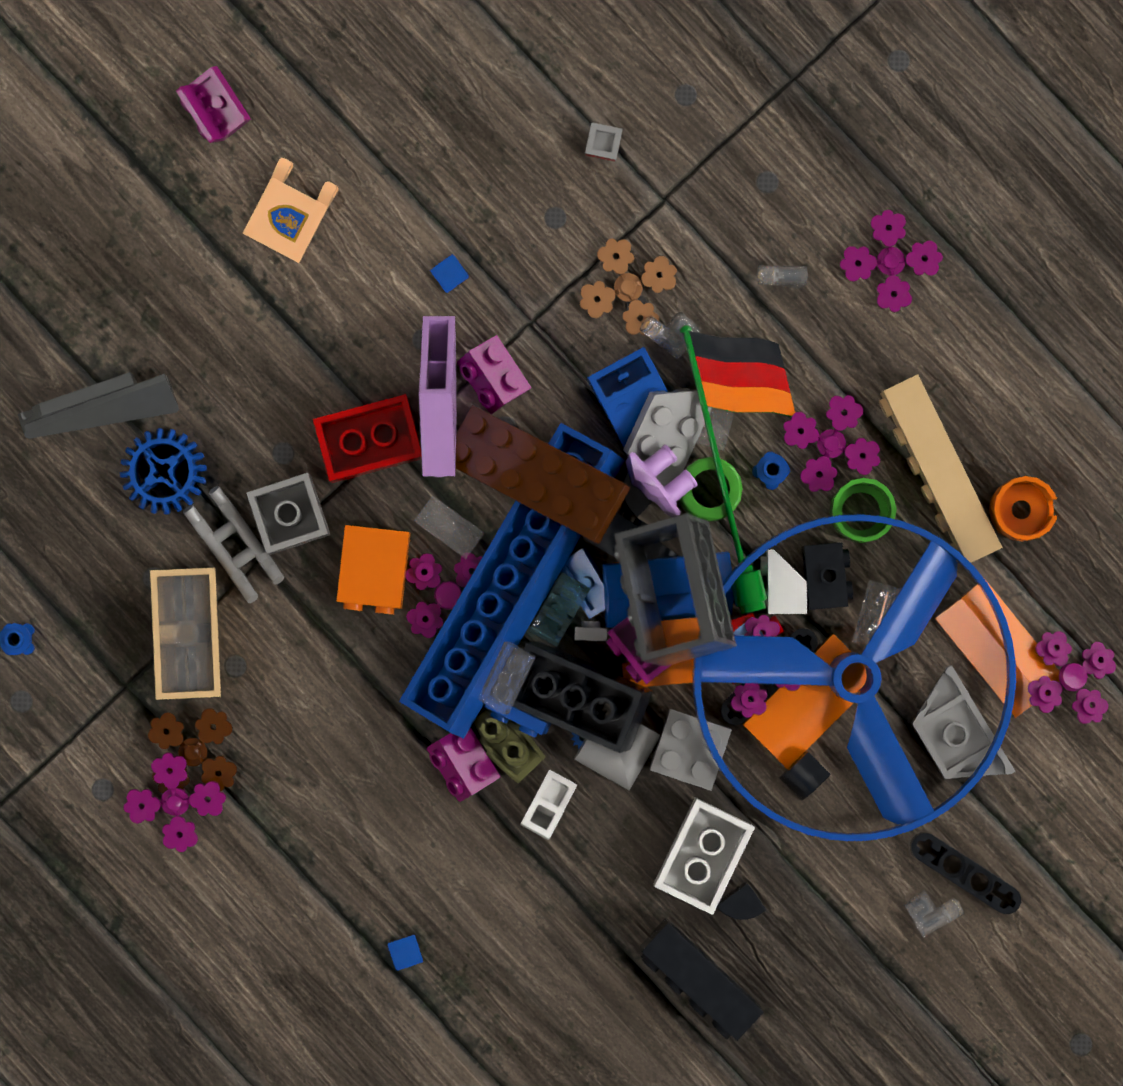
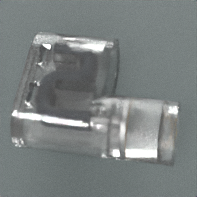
[757,265,808,288]
[640,312,700,359]
[904,891,965,938]

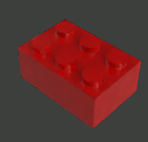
[313,394,422,483]

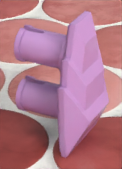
[626,445,698,517]

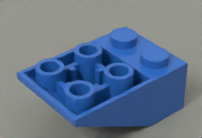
[587,347,668,447]

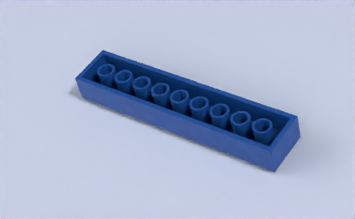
[399,423,625,739]

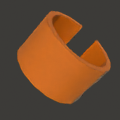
[989,476,1057,542]

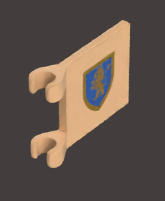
[242,158,338,263]

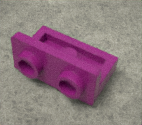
[176,66,251,143]
[457,335,532,415]
[606,617,671,684]
[427,727,501,802]

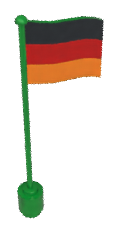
[680,325,795,614]

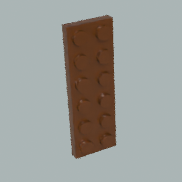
[455,405,630,544]

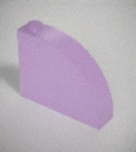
[419,316,457,477]

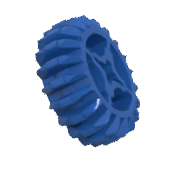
[120,428,207,515]

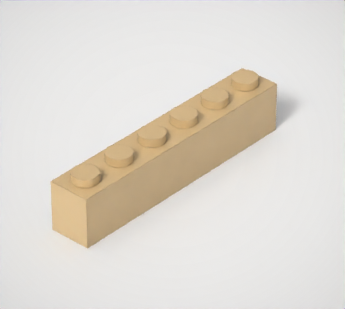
[879,374,1002,563]

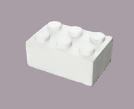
[653,797,755,915]

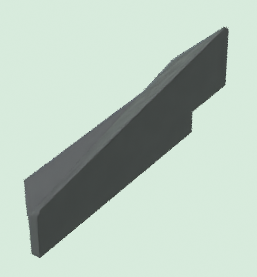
[18,372,179,439]

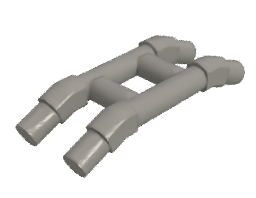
[183,486,284,603]

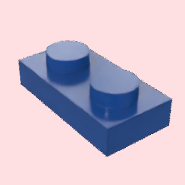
[561,547,605,619]
[484,695,552,737]

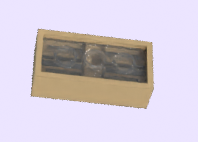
[150,568,221,700]

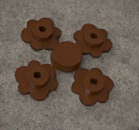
[148,708,237,793]

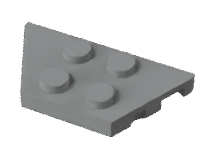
[623,388,712,486]
[911,665,1016,779]

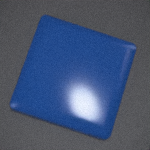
[430,254,469,293]
[388,935,423,971]

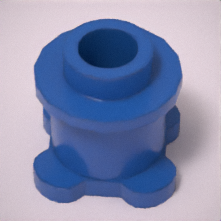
[752,452,790,490]
[0,623,35,655]

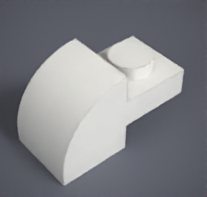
[520,770,577,840]

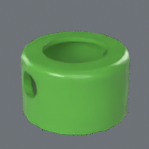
[679,457,743,522]
[829,478,897,543]

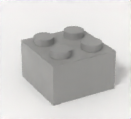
[247,472,331,555]
[649,708,732,791]

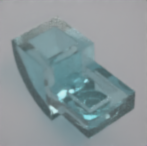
[529,572,590,647]

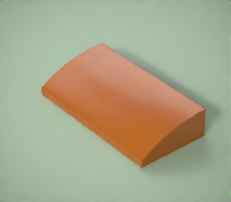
[742,634,867,770]

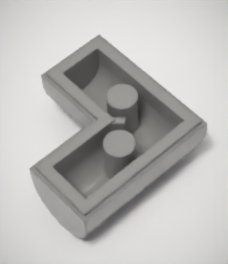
[574,724,661,791]

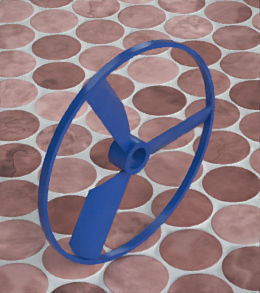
[693,514,1016,841]

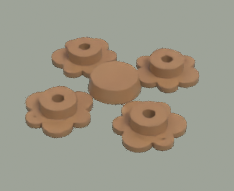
[580,239,677,336]

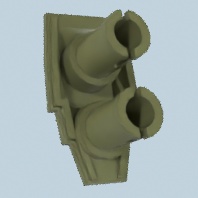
[473,708,546,784]

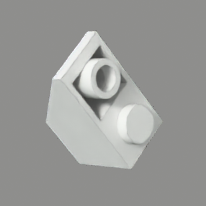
[760,550,807,614]

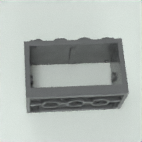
[614,513,737,666]

